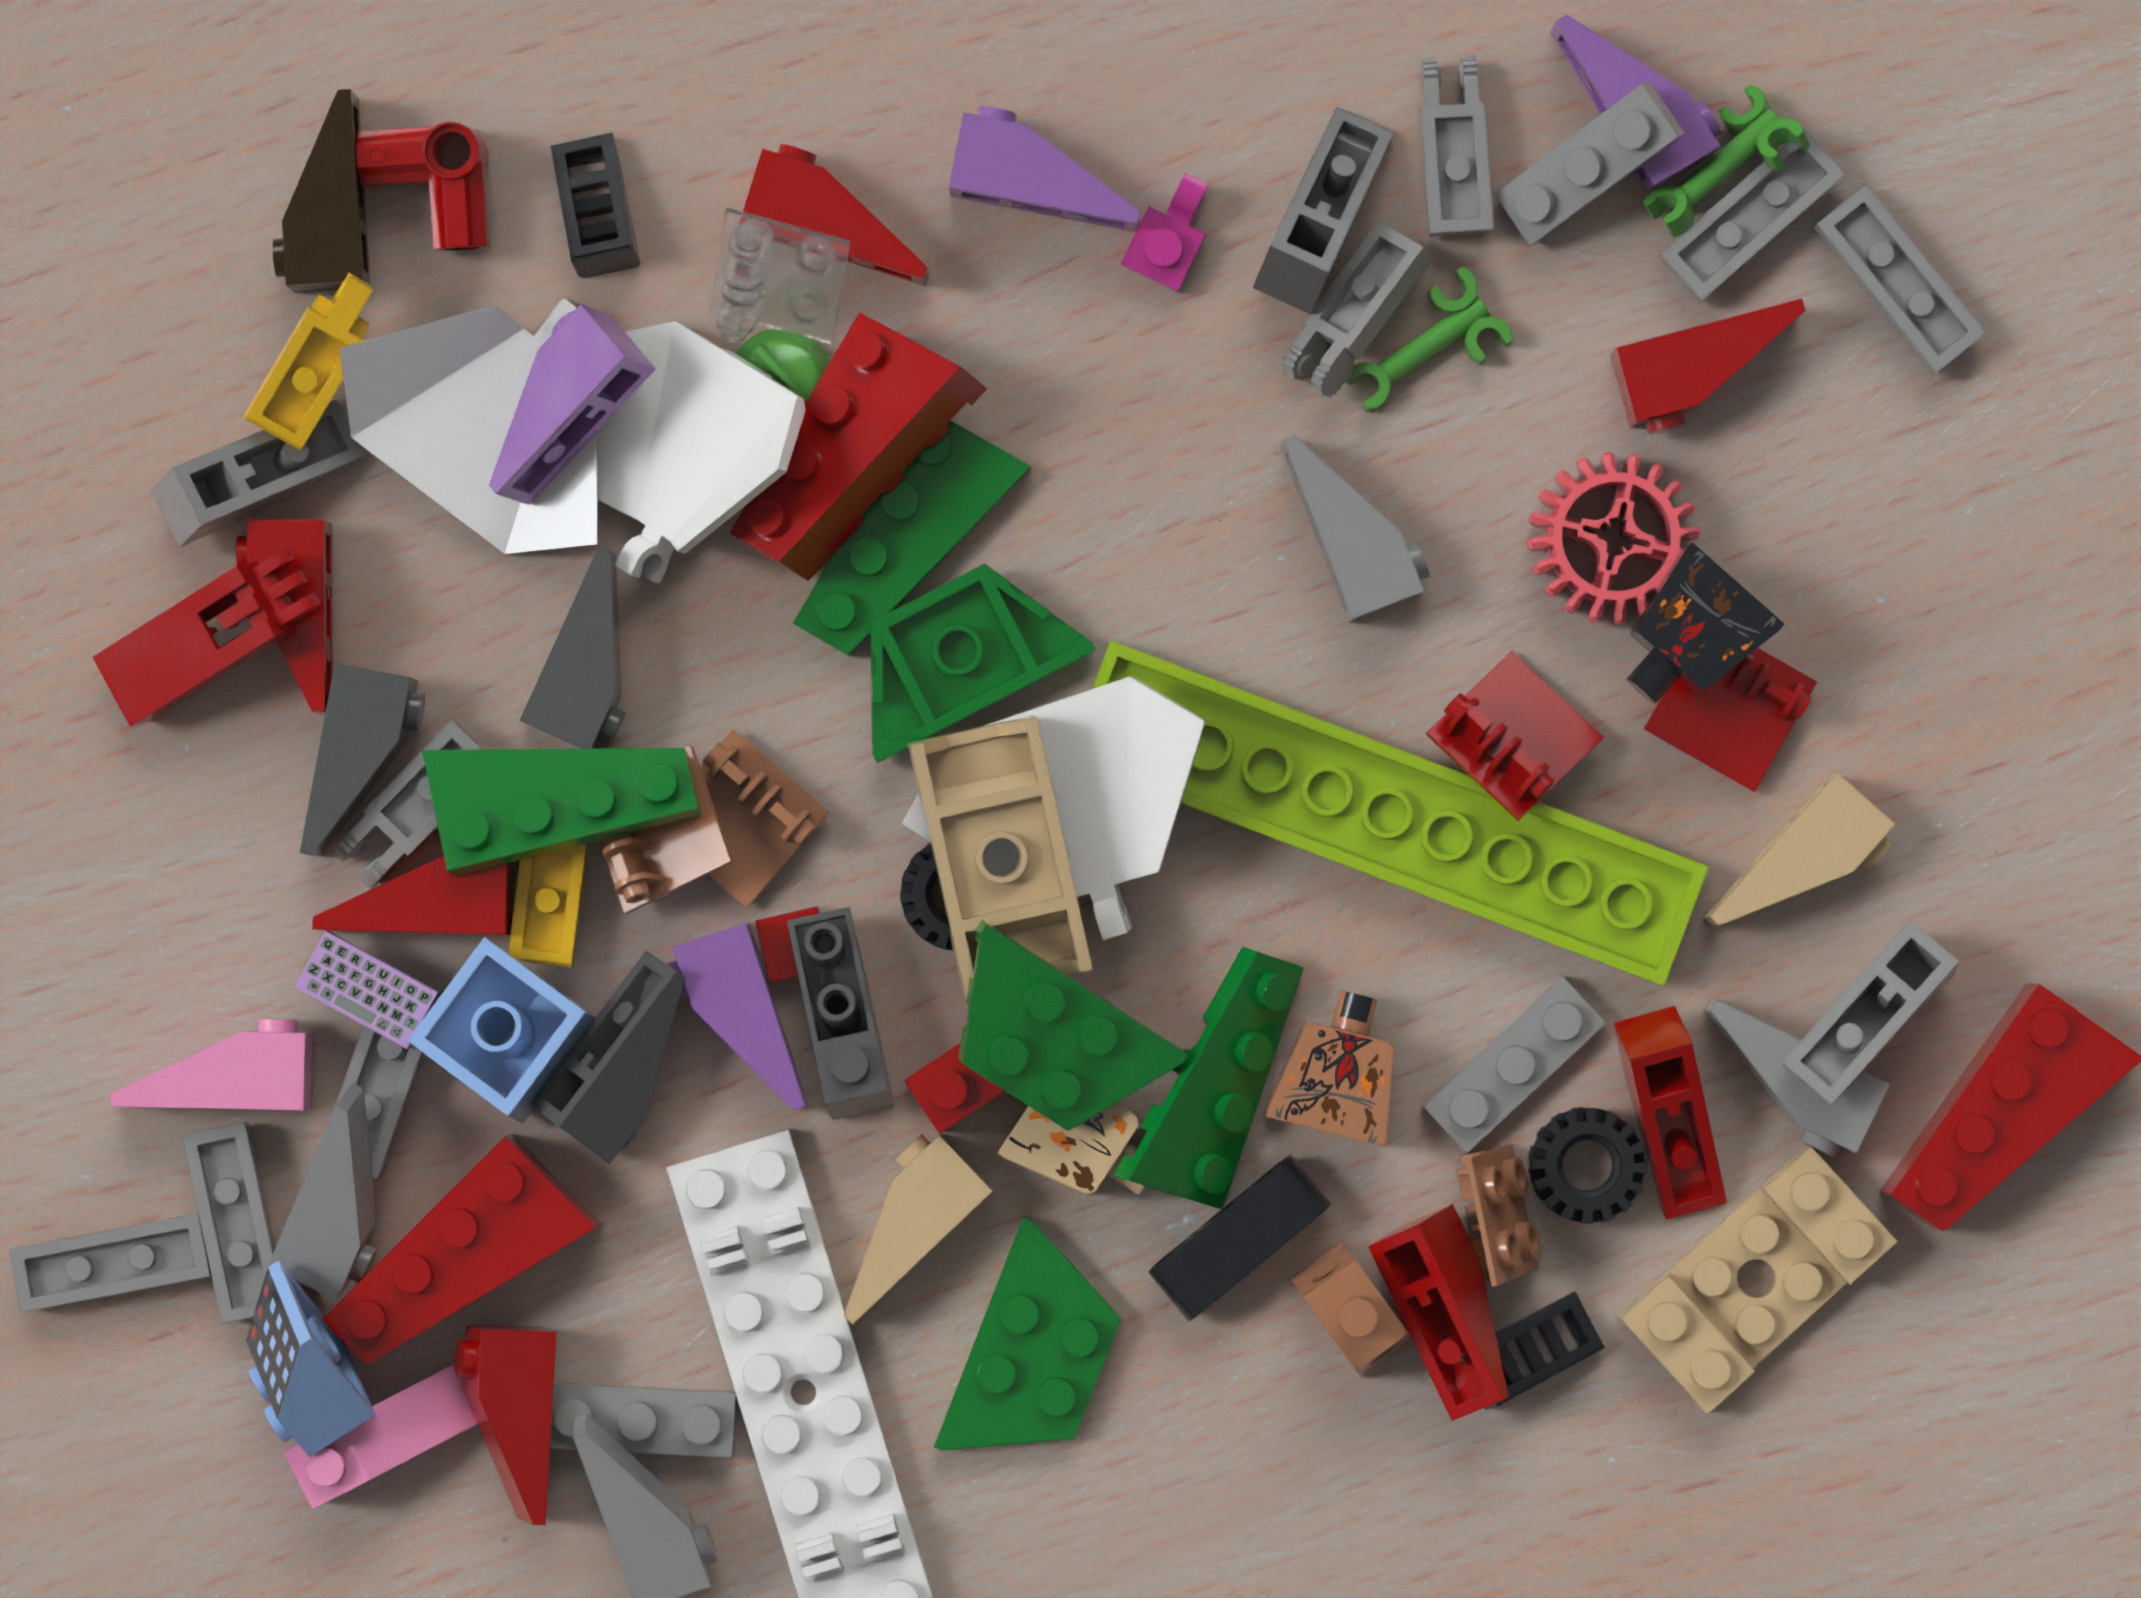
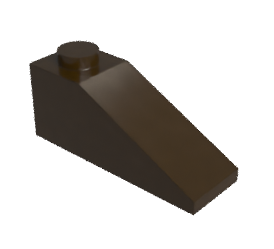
[273,89,370,293]

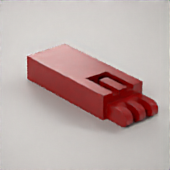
[92,548,321,727]

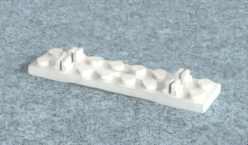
[666,1129,934,1598]

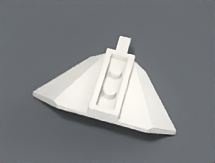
[339,298,597,554]
[597,321,806,584]
[902,676,1206,941]

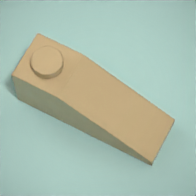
[1703,773,1895,926]
[844,1133,993,1325]

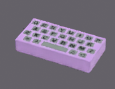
[294,931,440,1049]

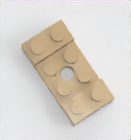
[908,715,1093,998]
[1616,1145,1898,1414]

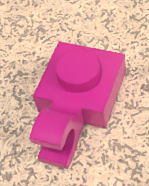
[1121,173,1208,293]

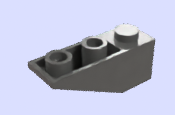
[787,907,894,1120]

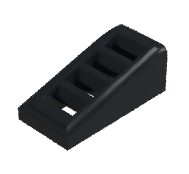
[551,132,640,278]
[1484,1291,1605,1410]

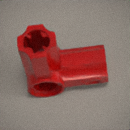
[355,121,490,251]

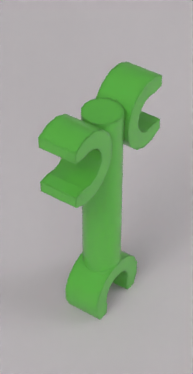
[1643,85,1810,238]
[1346,266,1513,412]

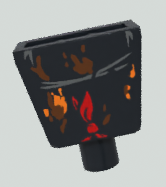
[1626,542,1785,704]

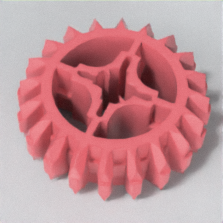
[1527,452,1701,625]

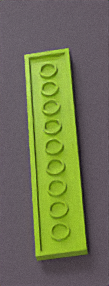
[1092,640,1709,986]

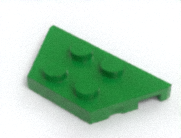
[870,563,1095,763]
[958,920,1188,1131]
[934,1216,1121,1451]

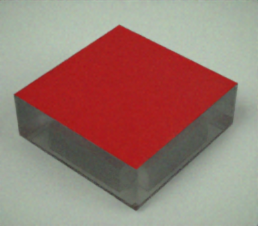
[755,906,820,983]

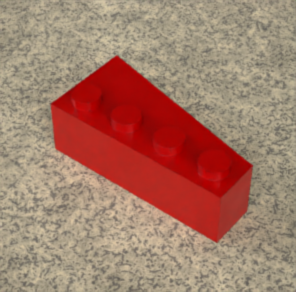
[729,312,987,581]
[1880,983,2141,1232]
[322,1134,602,1365]

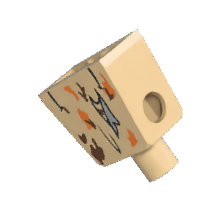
[998,1100,1145,1196]

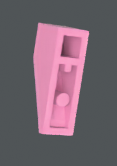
[110,1019,314,1110]
[283,1364,477,1509]

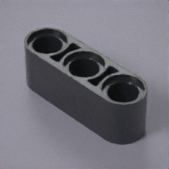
[1148,1154,1332,1322]

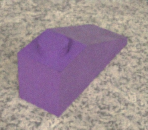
[1550,15,1721,194]
[949,106,1140,232]
[489,304,656,505]
[666,923,809,1111]

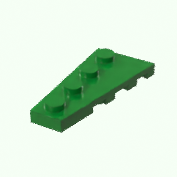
[793,420,1031,656]
[422,748,701,877]
[1113,946,1304,1210]

